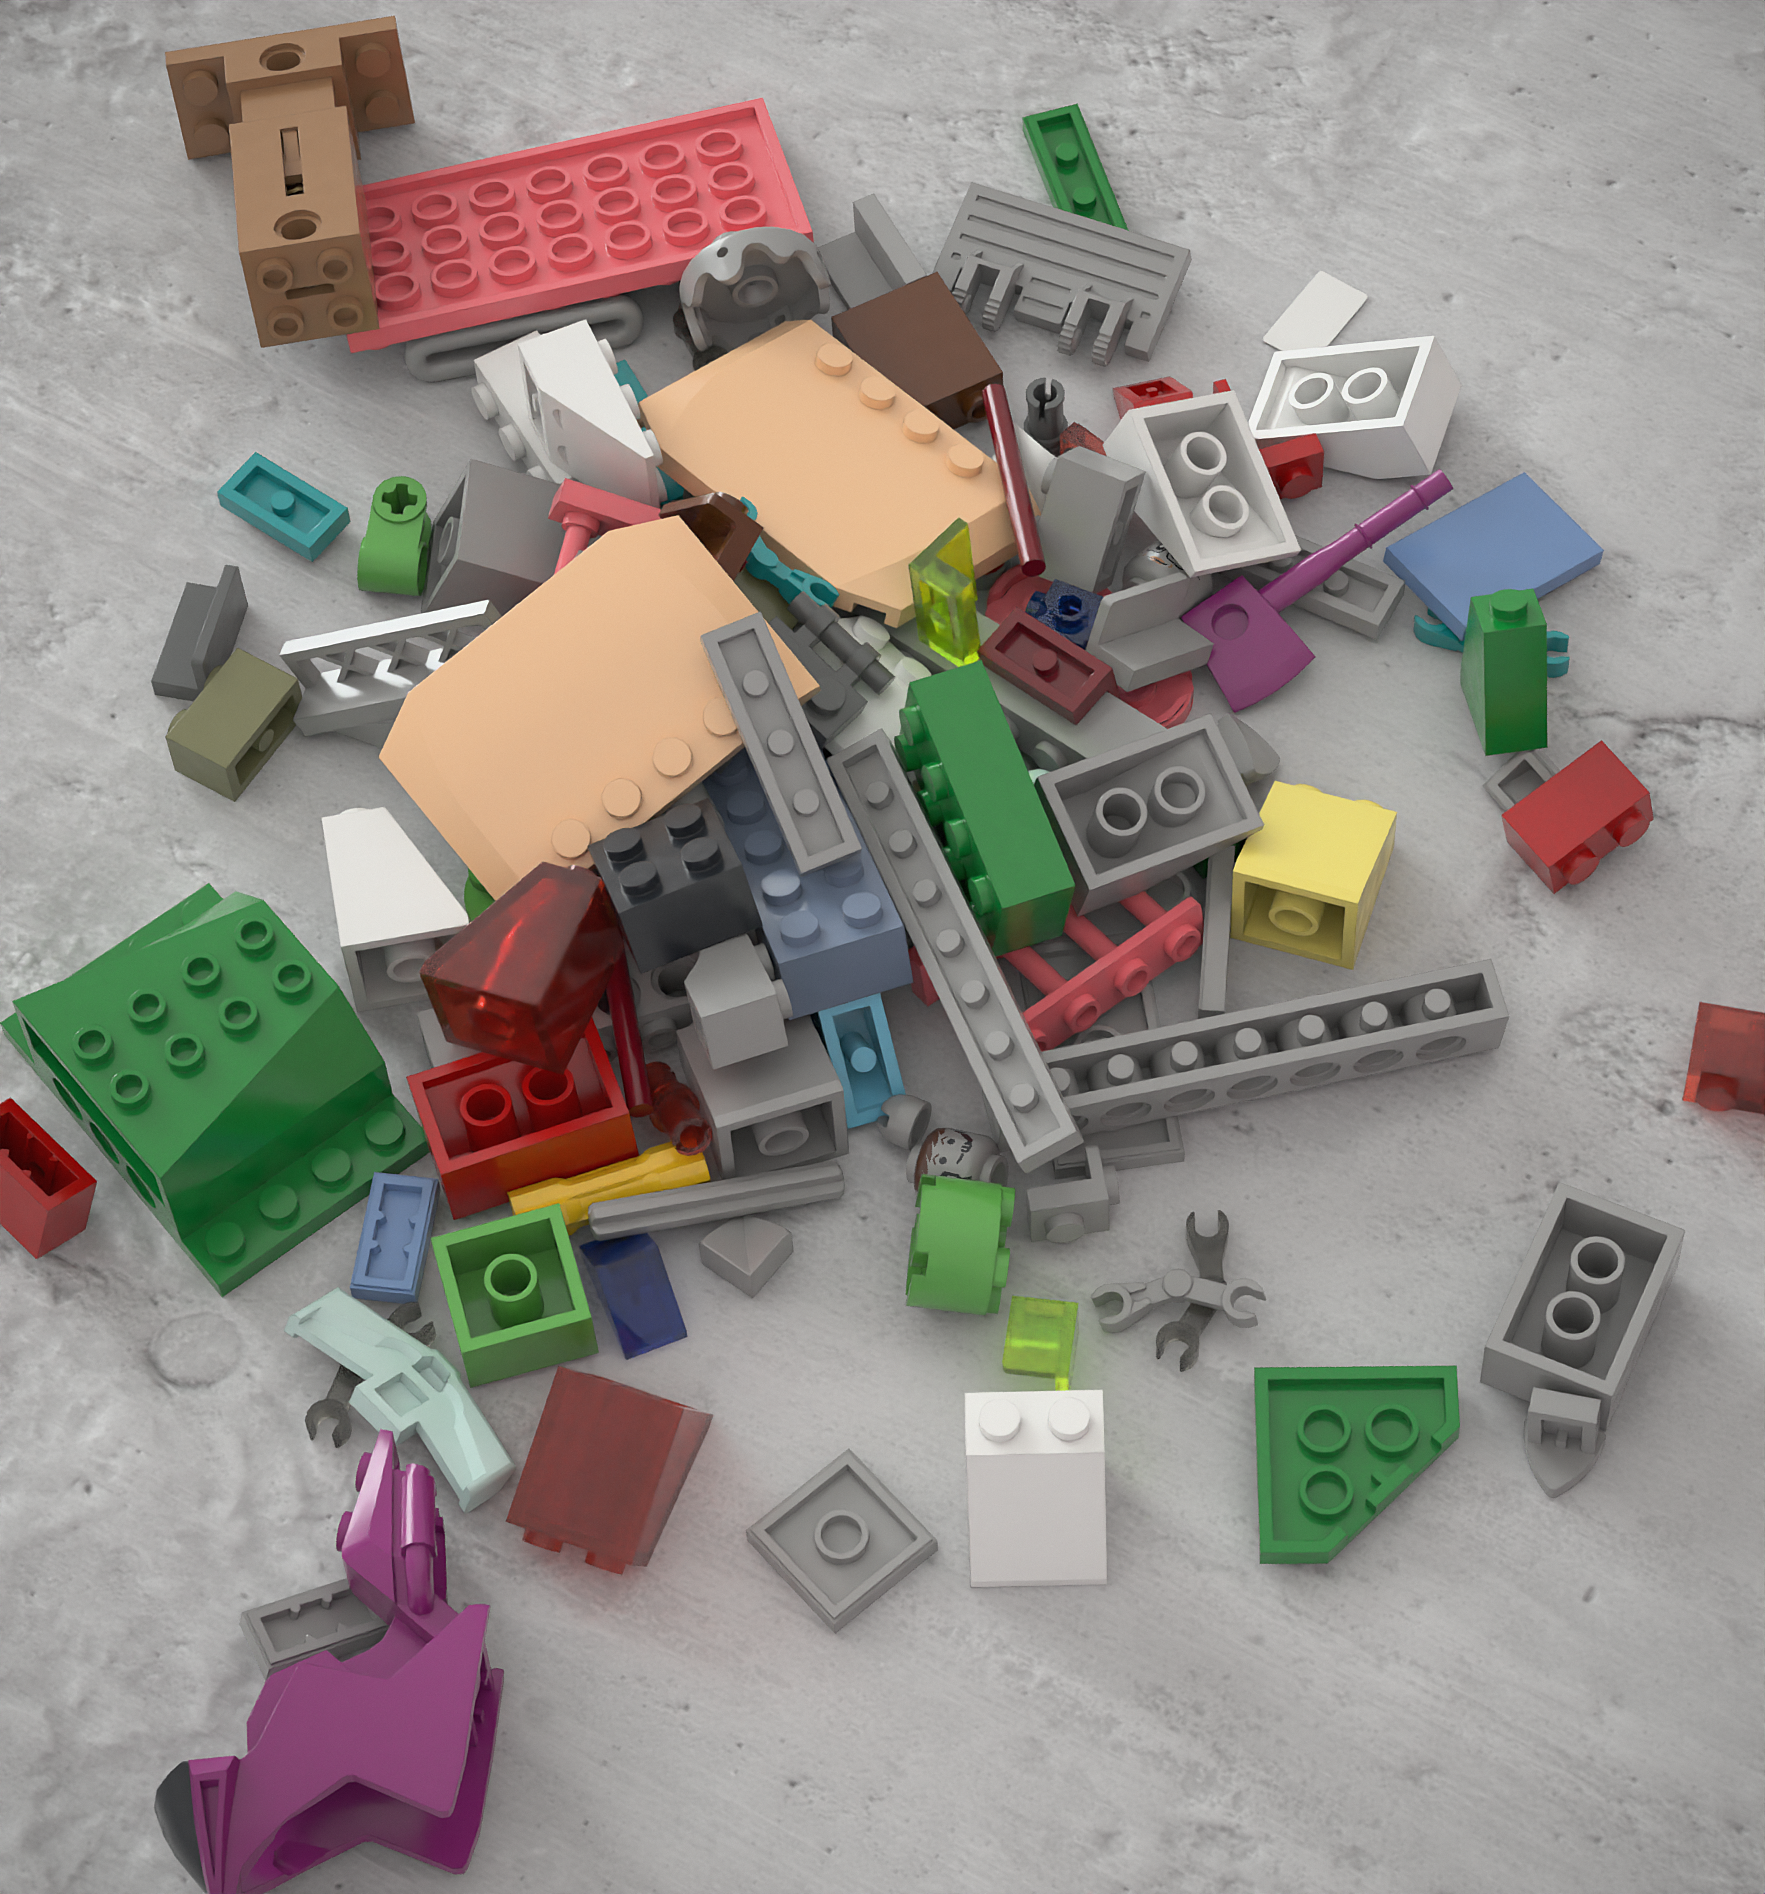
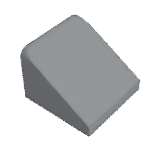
[1482,749,1560,812]

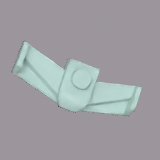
[284,1287,517,1514]

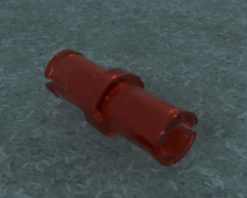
[646,1061,712,1156]

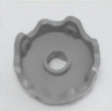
[679,227,831,353]

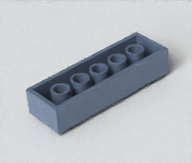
[702,747,914,1020]

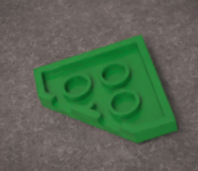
[1254,1365,1460,1564]

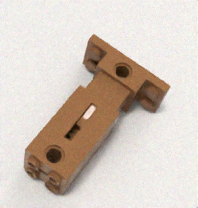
[165,16,415,348]

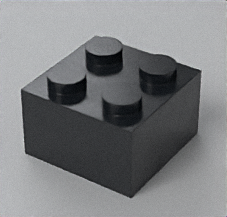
[587,798,763,974]

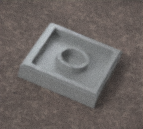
[746,1448,938,1634]

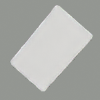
[1263,271,1368,351]

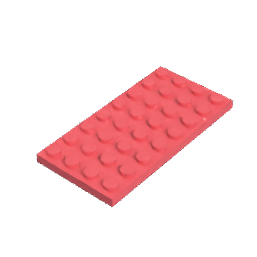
[346,98,814,353]

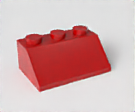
[406,1016,639,1220]

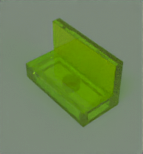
[908,517,981,667]

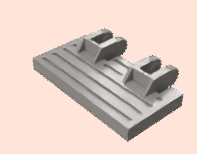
[932,182,1192,367]

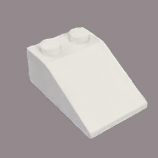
[1248,336,1462,479]
[1102,390,1301,578]

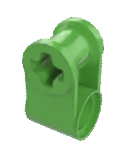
[357,476,432,596]

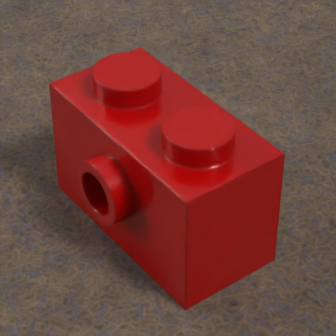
[1501,740,1654,894]
[0,1097,97,1259]

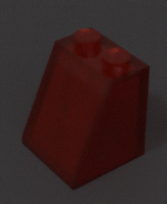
[419,861,625,1075]
[506,1366,713,1575]

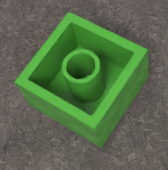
[430,1203,599,1388]

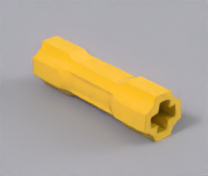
[507,1134,711,1236]

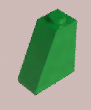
[1460,588,1548,756]

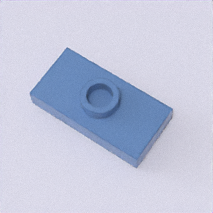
[350,1172,441,1305]

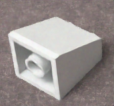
[322,807,483,1012]
[965,1390,1107,1587]

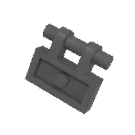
[768,591,895,750]

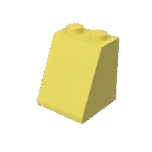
[1230,781,1397,970]

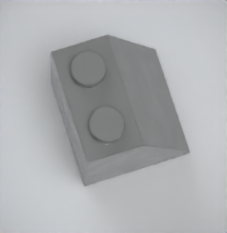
[421,459,602,626]
[676,1015,849,1180]

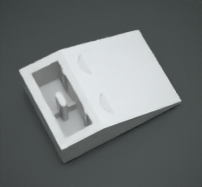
[518,319,667,509]

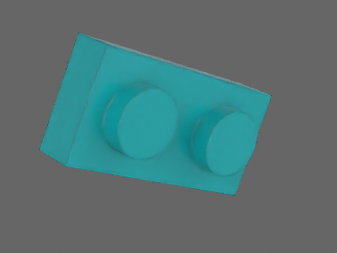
[217,452,351,562]

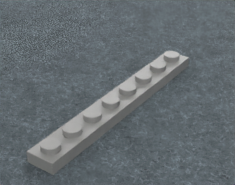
[826,728,1085,1174]

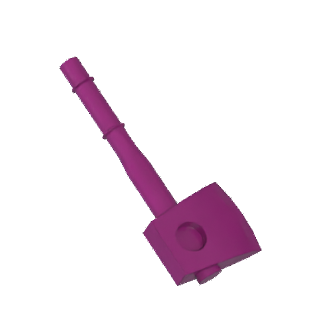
[1181,469,1453,713]

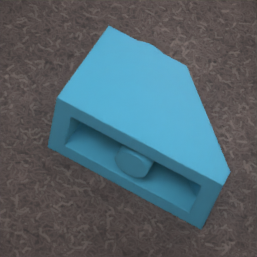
[810,993,906,1129]

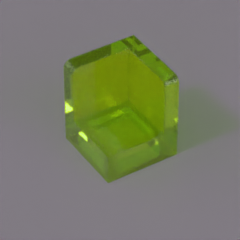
[1002,1295,1079,1391]

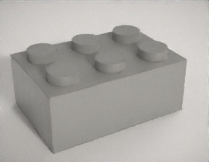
[1480,1182,1685,1432]

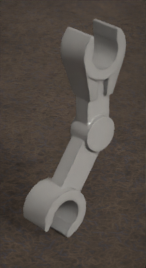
[1091,1268,1266,1333]

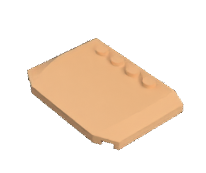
[637,319,1041,628]
[379,515,821,933]

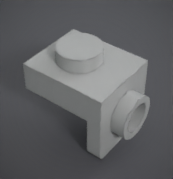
[1026,1145,1120,1243]

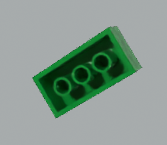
[894,660,1076,957]

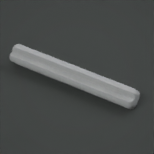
[588,1160,845,1241]

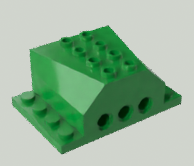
[0,883,430,1297]

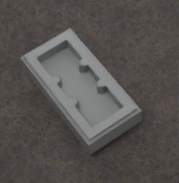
[239,1578,389,1681]

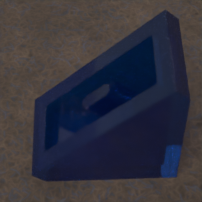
[578,1233,688,1360]

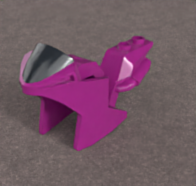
[154,1429,504,1894]

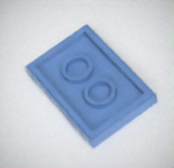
[1383,472,1604,641]

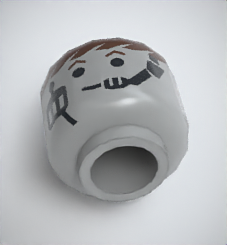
[906,1128,1009,1198]

